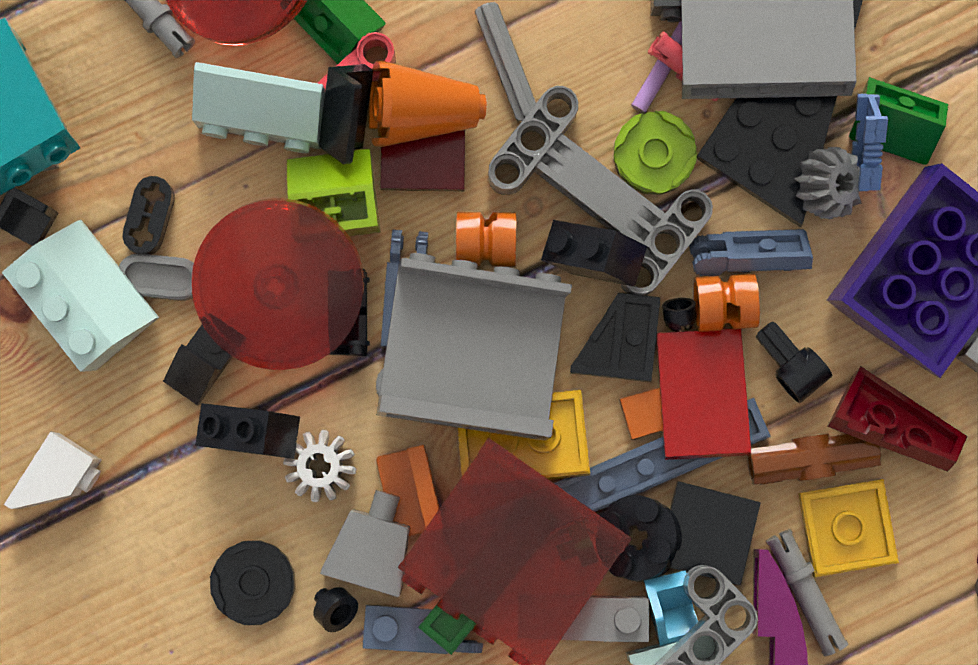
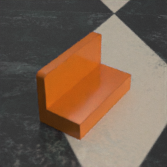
[376,445,444,536]

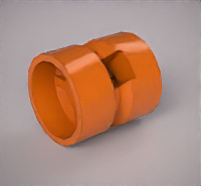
[456,212,516,267]
[693,273,760,332]

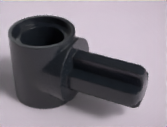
[756,322,833,404]

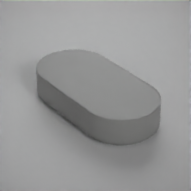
[119,254,203,301]

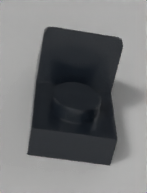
[163,312,247,406]

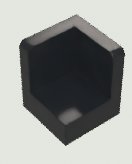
[0,187,58,246]

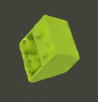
[287,149,381,243]

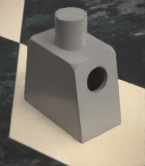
[320,490,410,597]

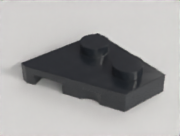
[570,293,661,382]

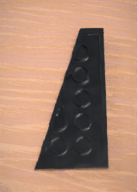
[697,0,863,227]

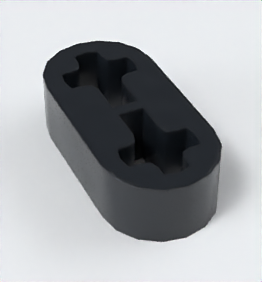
[122,176,175,255]

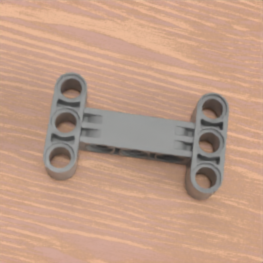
[488,86,713,296]

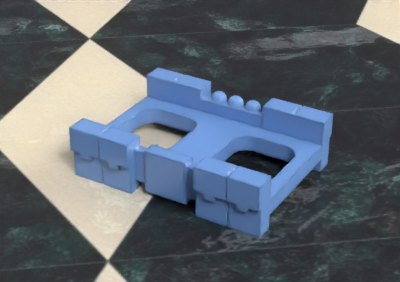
[851,94,888,191]

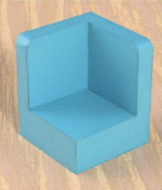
[644,570,698,646]

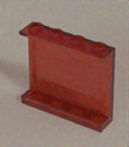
[398,438,632,665]

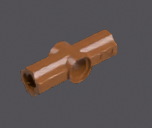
[747,434,881,485]

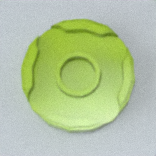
[614,111,697,195]

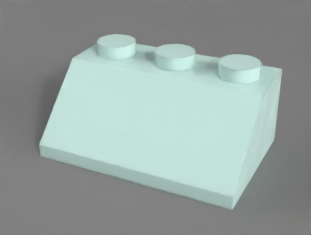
[192,62,325,154]
[2,220,159,372]

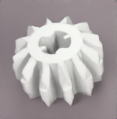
[283,430,356,502]

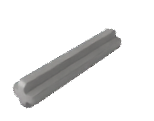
[475,2,536,121]

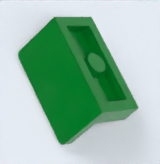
[283,0,386,64]
[849,77,948,165]

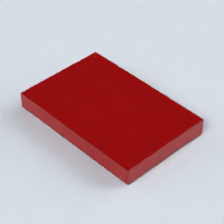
[656,329,751,460]

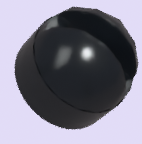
[662,298,697,332]

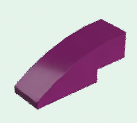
[752,549,808,665]

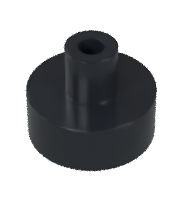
[313,587,358,632]

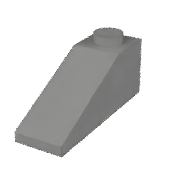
[518,595,649,642]

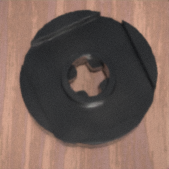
[596,495,682,582]

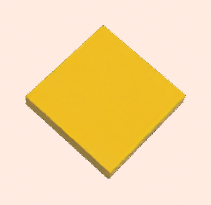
[798,479,899,577]

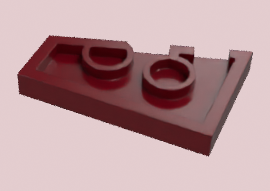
[827,366,967,472]

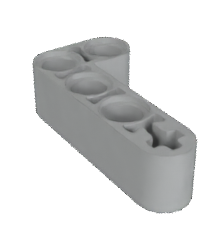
[655,565,758,665]

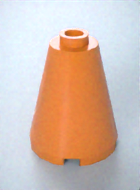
[368,61,487,147]

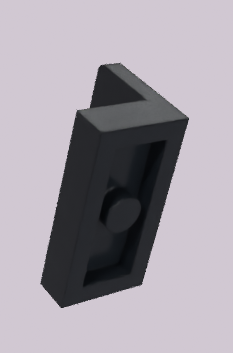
[319,64,373,164]

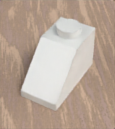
[4,432,102,509]

